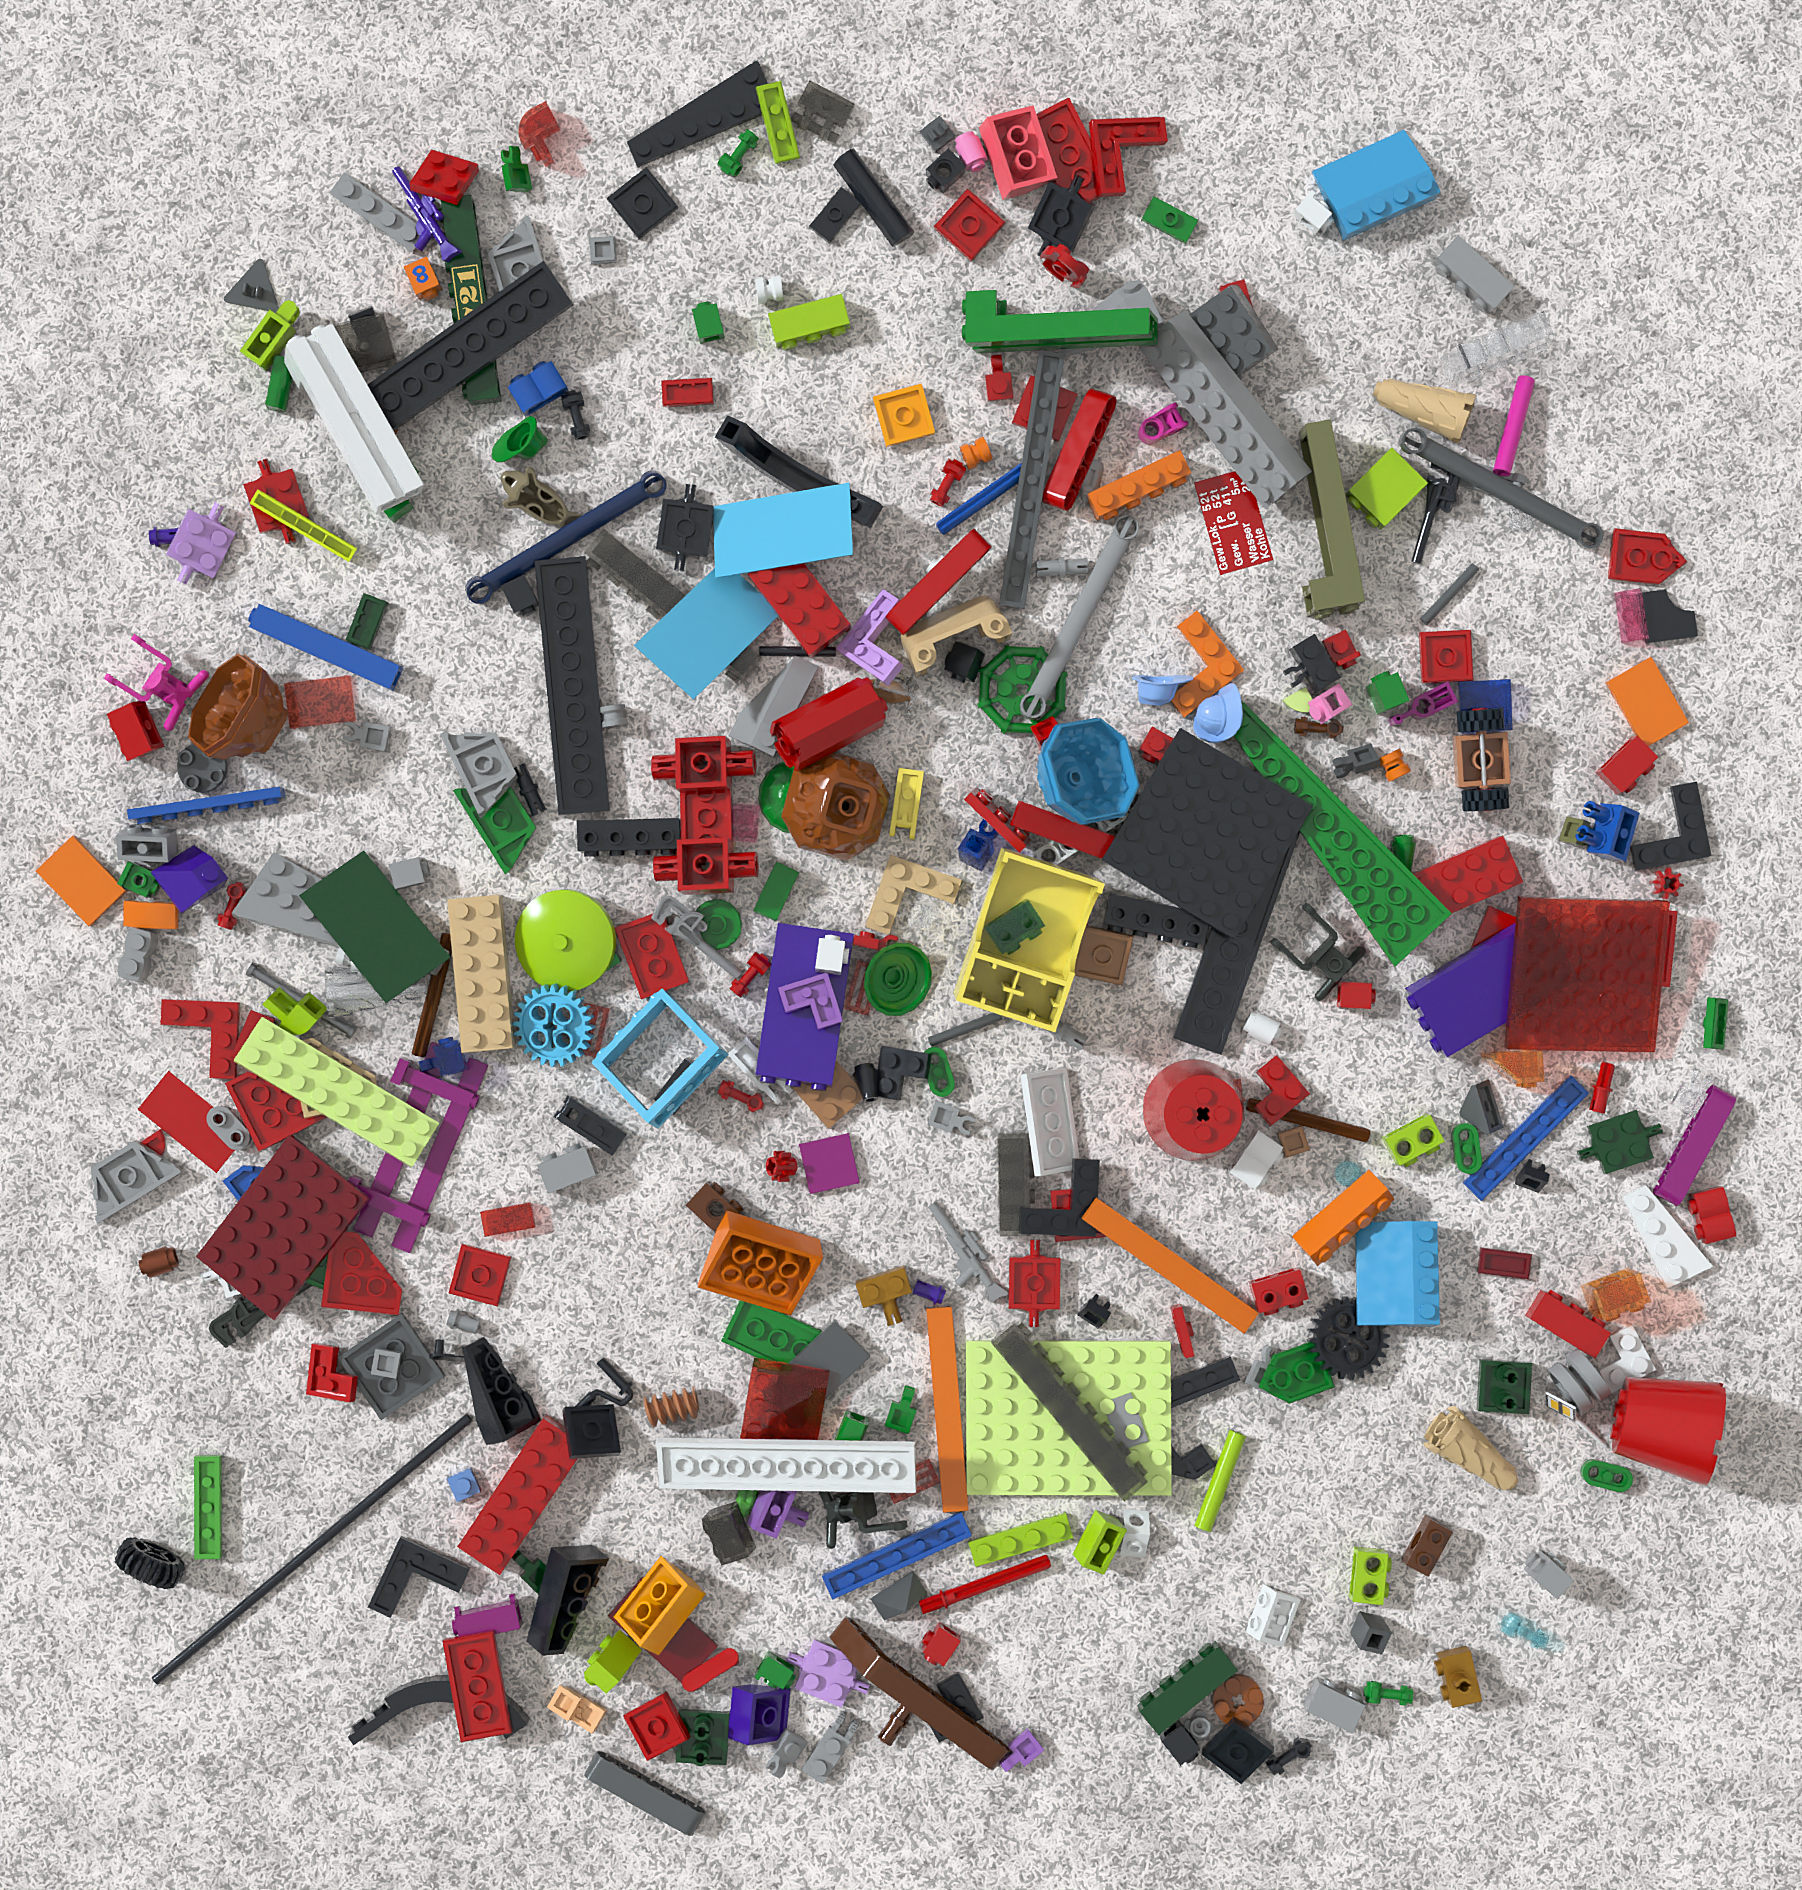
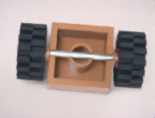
[1452,708,1511,812]

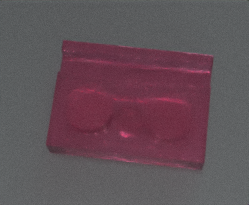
[732,803,760,843]

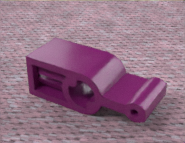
[1388,681,1458,726]

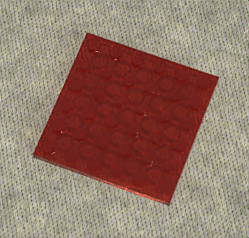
[1504,896,1670,1052]

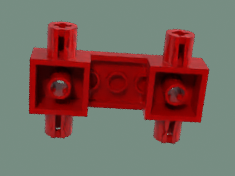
[651,736,759,895]

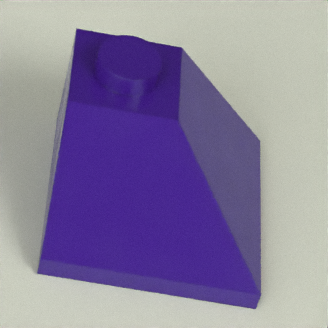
[151,845,228,914]

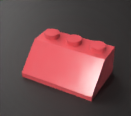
[979,105,1057,200]

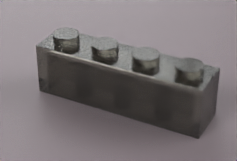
[997,1132,1035,1236]

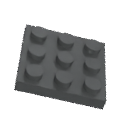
[338,1312,446,1420]

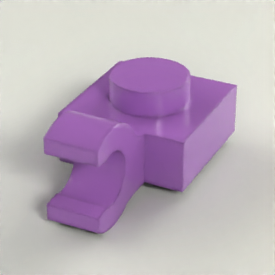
[999,1728,1044,1772]

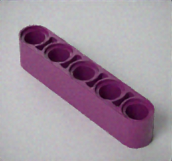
[1653,1085,1736,1206]

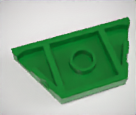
[453,786,537,874]

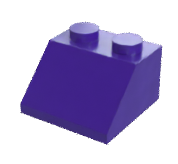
[728,1684,791,1746]

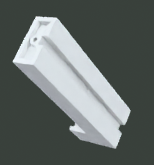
[284,324,424,514]

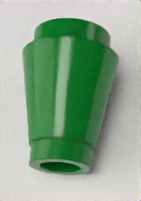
[1391,835,1416,872]

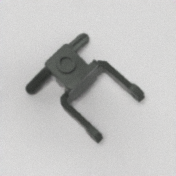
[1270,903,1366,1001]
[818,1491,908,1549]

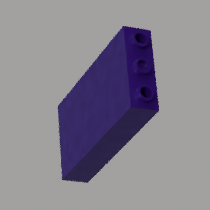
[1405,910,1579,1057]
[755,923,854,1091]

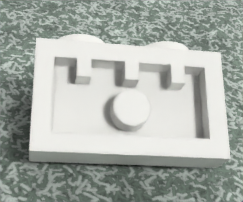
[1246,1585,1301,1647]

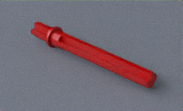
[918,1555,1051,1614]

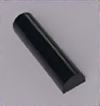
[833,148,914,247]

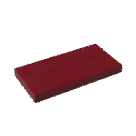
[608,1576,718,1683]

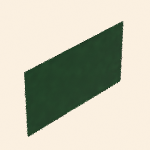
[299,850,451,1003]

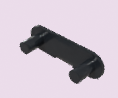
[429,1339,465,1362]

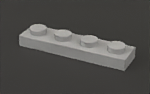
[329,172,420,254]

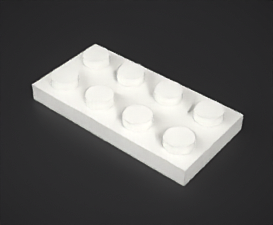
[1021,1067,1079,1176]

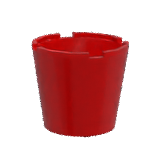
[1143,1059,1244,1161]
[1610,1377,1726,1486]

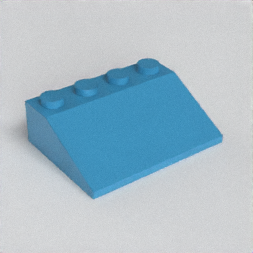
[1312,130,1440,241]
[1355,1221,1440,1327]

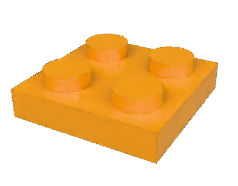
[873,383,935,447]

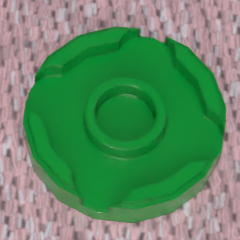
[695,899,742,950]

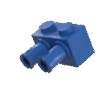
[1575,801,1640,862]

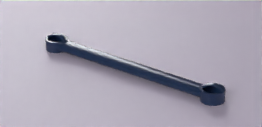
[465,470,667,604]

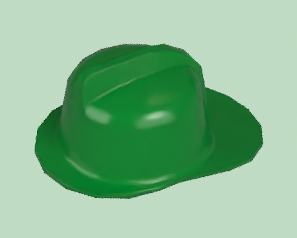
[491,416,548,463]

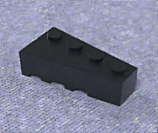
[526,1545,609,1656]

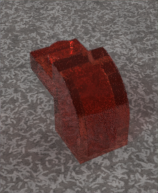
[518,101,560,167]

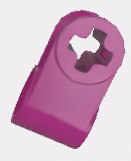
[1138,402,1189,445]

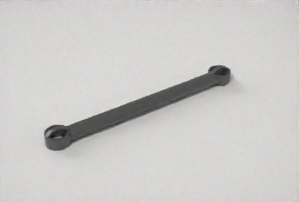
[1399,428,1604,549]

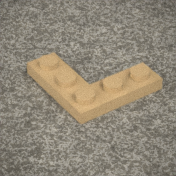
[865,855,962,935]

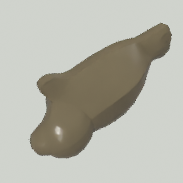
[500,467,582,527]

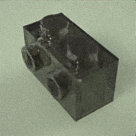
[702,1501,756,1566]

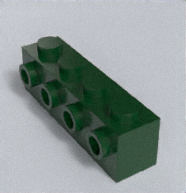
[1137,1641,1238,1736]

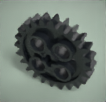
[1306,1296,1390,1380]

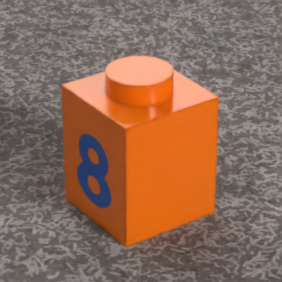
[403,256,443,301]

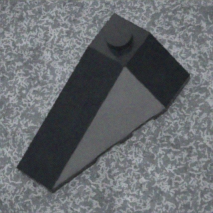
[462,1337,541,1445]

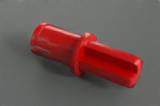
[1589,1062,1615,1114]

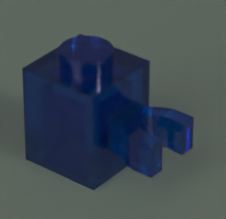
[957,819,999,872]
[418,1037,469,1077]

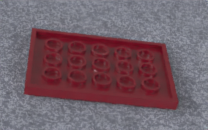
[196,1135,371,1320]

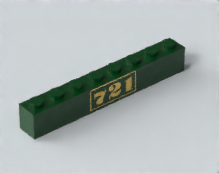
[437,195,502,406]

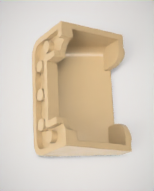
[900,596,1012,678]

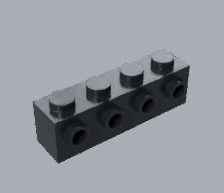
[577,818,681,857]
[1102,893,1208,948]

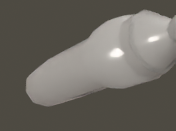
[1080,460,1104,507]

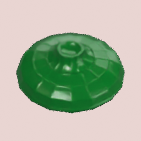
[758,762,795,833]
[864,943,932,1016]

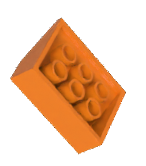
[698,1211,823,1315]

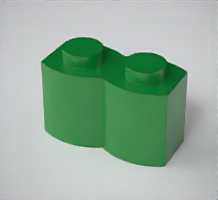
[835,1410,869,1441]

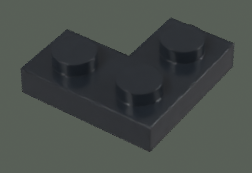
[877,1046,932,1100]

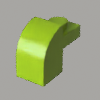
[262,987,328,1035]

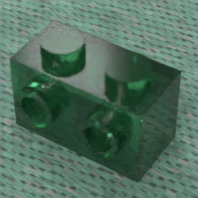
[983,899,1045,955]

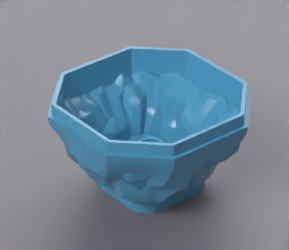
[1036,718,1140,825]

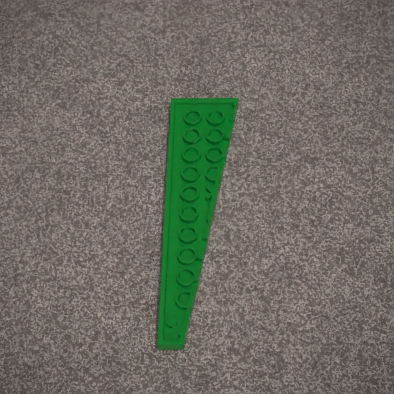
[1233,700,1452,968]

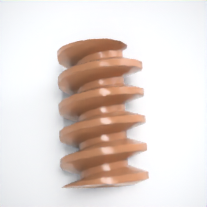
[644,1386,699,1428]

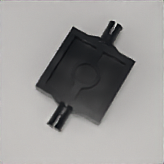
[1028,174,1096,256]
[656,484,714,572]

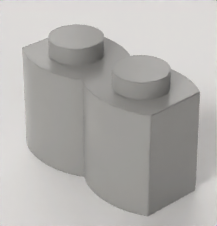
[118,927,158,982]

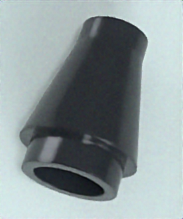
[853,1063,878,1103]

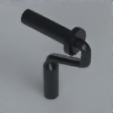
[575,1357,634,1406]

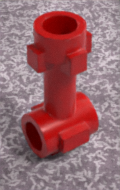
[930,458,966,507]
[217,881,247,930]
[729,951,772,998]
[717,1080,765,1113]

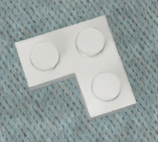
[1597,1324,1656,1393]

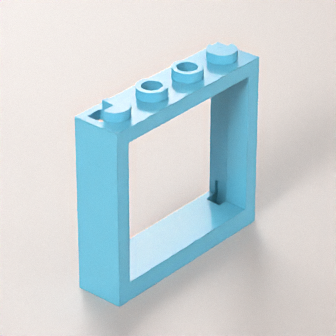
[591,989,729,1129]

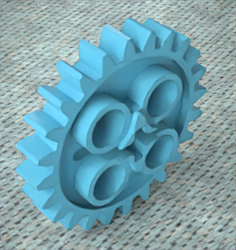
[513,983,596,1067]

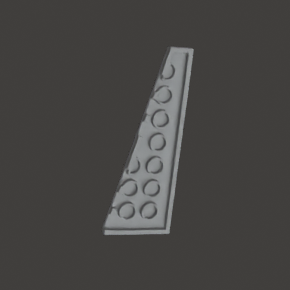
[232,852,450,975]

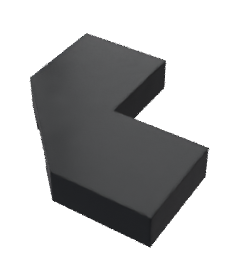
[1171,1444,1216,1480]

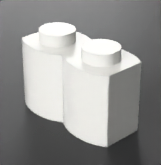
[1227,1129,1284,1189]

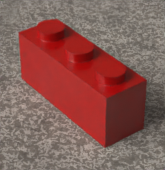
[1525,1290,1611,1359]

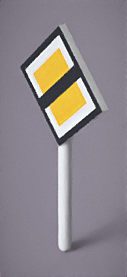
[1546,1392,1607,1448]

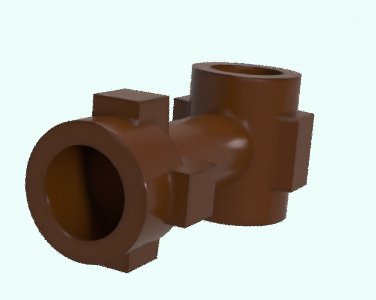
[1294,717,1344,739]

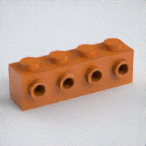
[1087,450,1191,521]
[1292,1170,1395,1266]

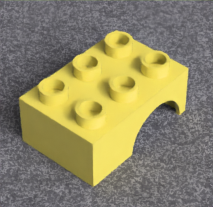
[953,847,1105,1032]

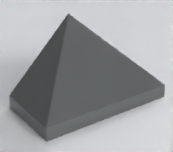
[1459,1079,1504,1135]
[870,1571,927,1620]

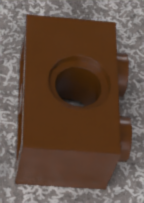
[686,1181,745,1233]
[1401,1515,1453,1577]

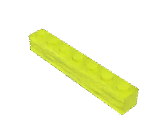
[250,489,357,562]

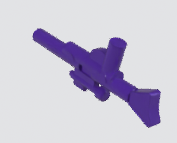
[392,166,462,262]

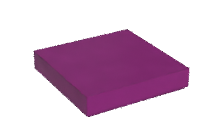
[799,1133,860,1194]

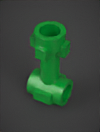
[717,129,759,177]
[1363,1681,1413,1706]

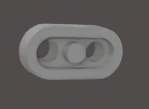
[207,1105,252,1150]

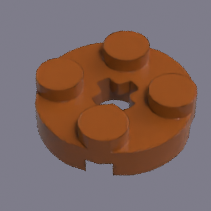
[1212,1674,1264,1726]

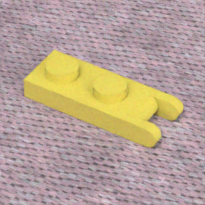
[889,768,924,840]

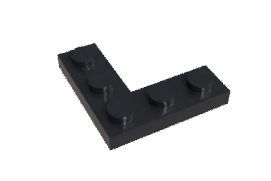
[1630,781,1712,871]
[1019,1158,1100,1237]
[367,1536,471,1618]

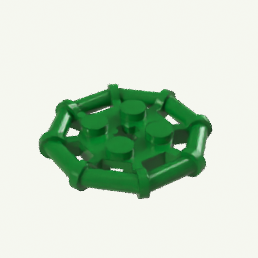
[977,644,1068,734]

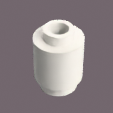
[1242,1012,1282,1046]

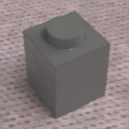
[1350,1611,1392,1655]

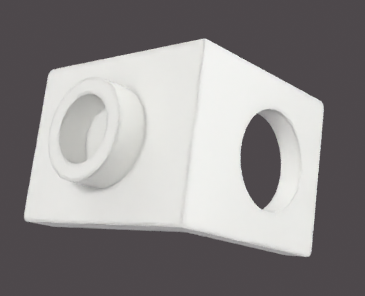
[1120,1509,1150,1557]

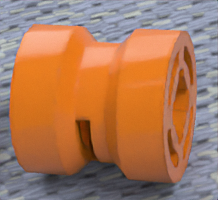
[959,436,993,470]
[1379,748,1411,782]

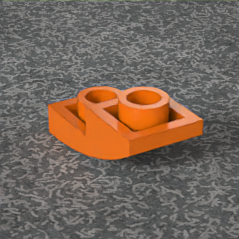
[123,900,178,929]

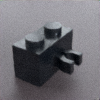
[1283,634,1341,693]

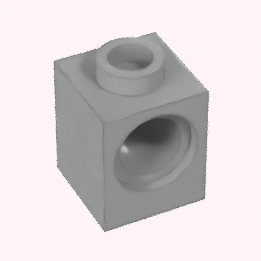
[389,857,431,890]

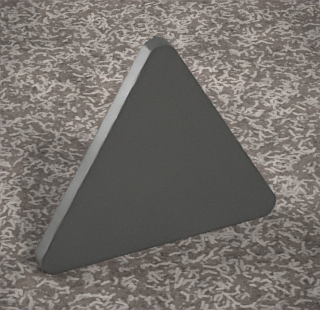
[224,259,279,313]

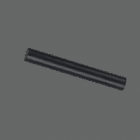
[759,646,836,657]

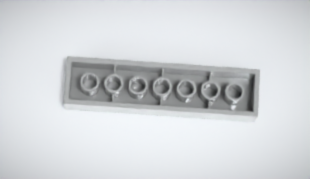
[1139,310,1312,509]

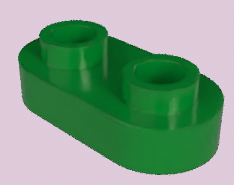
[924,1047,955,1097]
[1451,1123,1482,1174]
[1580,1459,1633,1492]

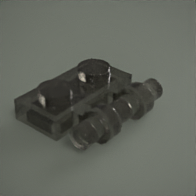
[791,80,855,144]

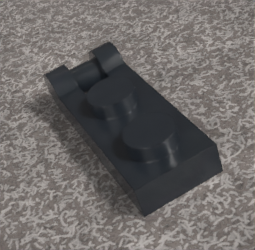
[553,1095,627,1156]

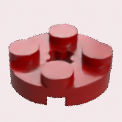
[1040,244,1090,288]

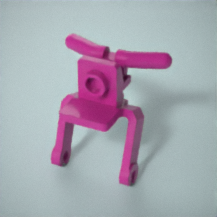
[104,634,209,731]

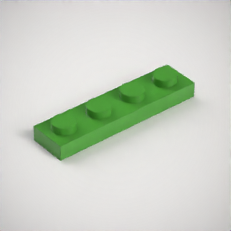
[194,1455,222,1559]

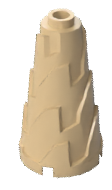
[1373,378,1477,444]
[1423,1406,1518,1491]

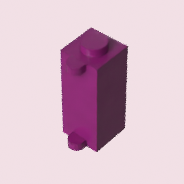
[452,1593,523,1636]

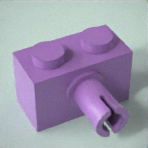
[747,1490,809,1539]

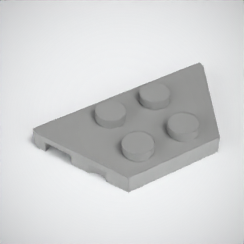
[487,216,543,291]
[440,732,518,818]
[91,1140,184,1224]

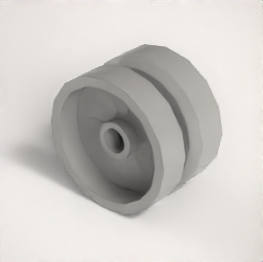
[1547,1349,1611,1416]

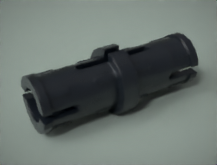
[514,763,547,816]

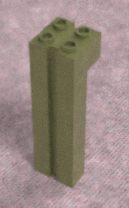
[1299,419,1365,620]

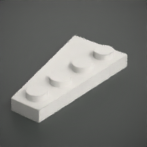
[1622,1185,1713,1289]

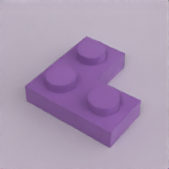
[778,972,843,1030]

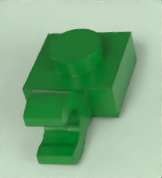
[501,146,532,192]
[884,1385,917,1434]

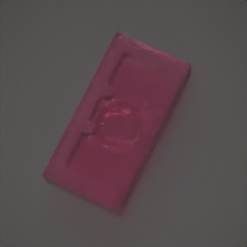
[1614,588,1649,643]

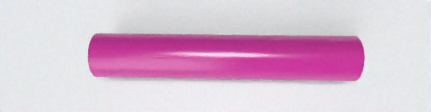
[1493,375,1535,477]

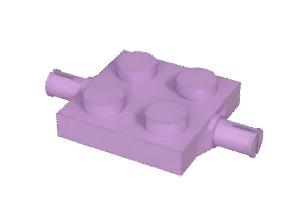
[165,502,236,585]
[786,1639,870,1708]

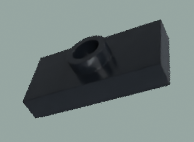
[809,187,861,244]

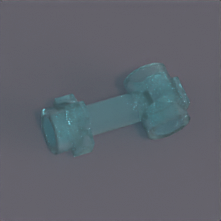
[1500,1612,1549,1649]

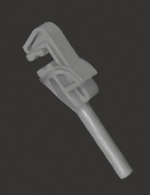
[651,896,742,979]

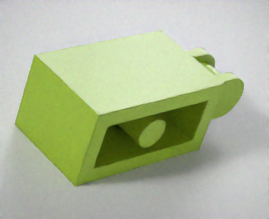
[240,300,300,372]

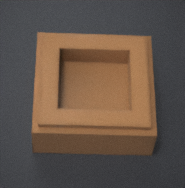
[1277,1126,1310,1158]

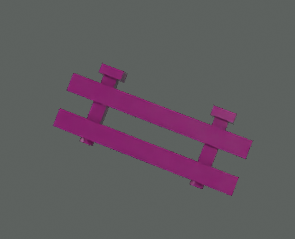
[349,1042,488,1253]

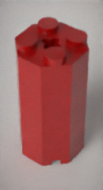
[770,677,888,772]

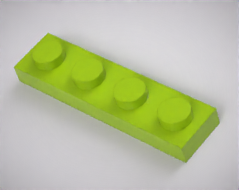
[968,1512,1073,1567]

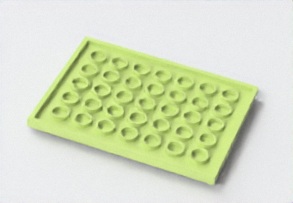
[966,1340,1172,1496]

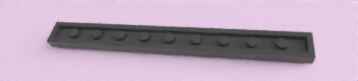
[999,349,1065,609]

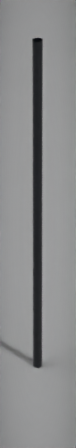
[152,1413,473,1685]

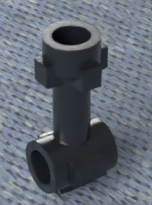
[561,390,590,440]
[1265,1737,1312,1776]

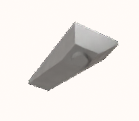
[1057,279,1164,357]
[729,656,818,758]

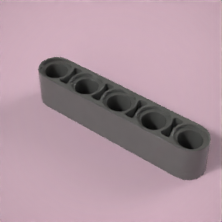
[584,1751,706,1836]

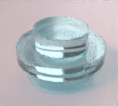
[1335,1161,1361,1187]

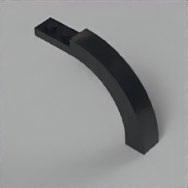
[715,415,883,529]
[348,1675,530,1746]

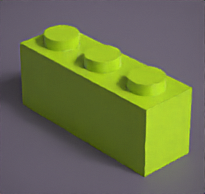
[768,294,850,350]

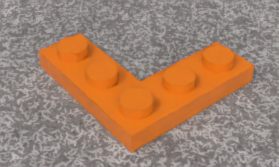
[1171,611,1244,718]

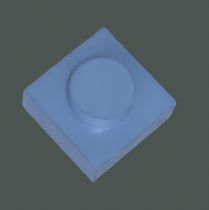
[447,1467,481,1502]

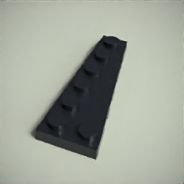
[627,60,768,168]

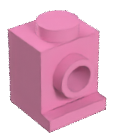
[1308,683,1353,724]

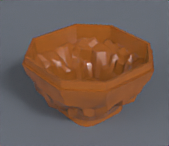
[188,653,288,760]
[781,752,890,861]

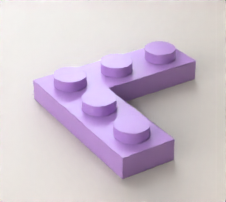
[836,589,904,686]

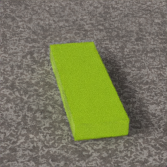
[756,81,800,164]

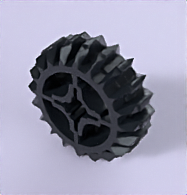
[115,1537,185,1589]

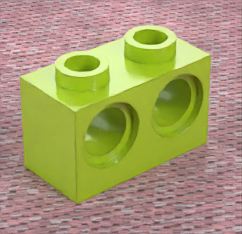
[1381,1114,1445,1167]
[1349,1546,1392,1605]

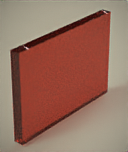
[284,675,356,729]

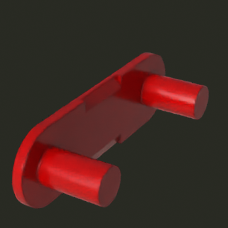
[682,1648,739,1692]

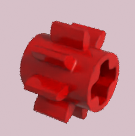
[1649,868,1684,900]
[766,1151,797,1182]

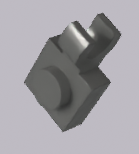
[1332,743,1380,779]

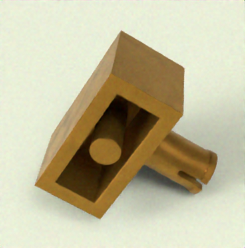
[855,1265,912,1326]
[1434,1646,1482,1708]

